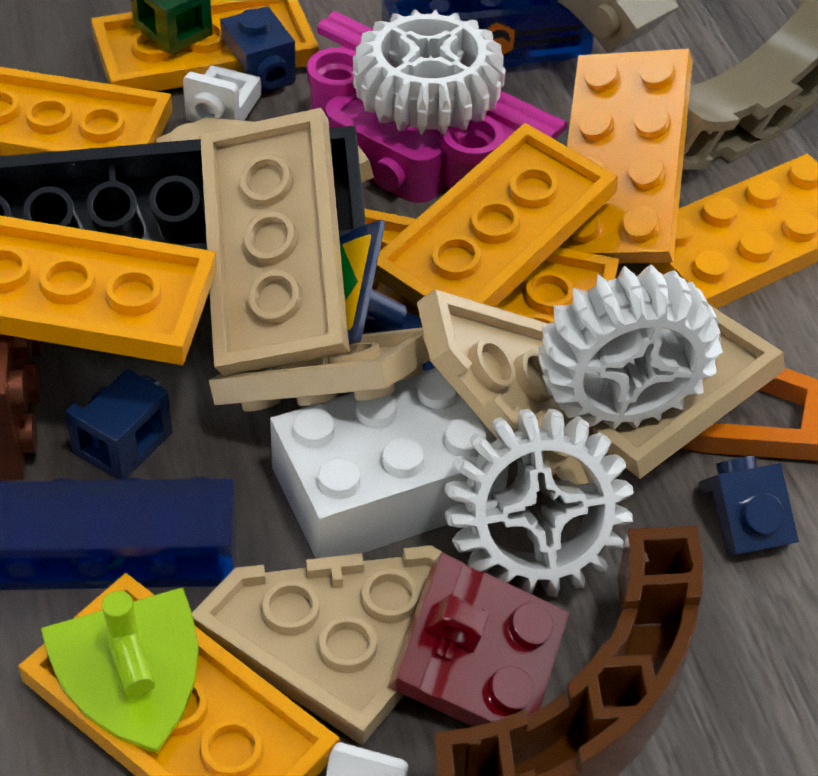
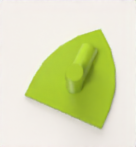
[41,587,199,753]

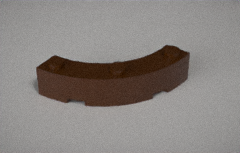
[431,525,703,776]

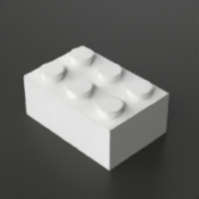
[270,368,509,558]

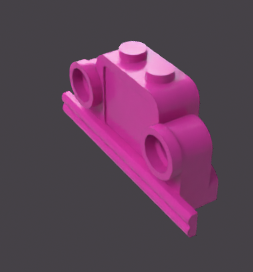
[307,11,568,203]

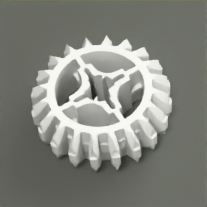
[353,9,505,135]
[538,264,723,430]
[445,409,634,597]

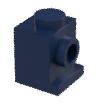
[65,368,173,483]

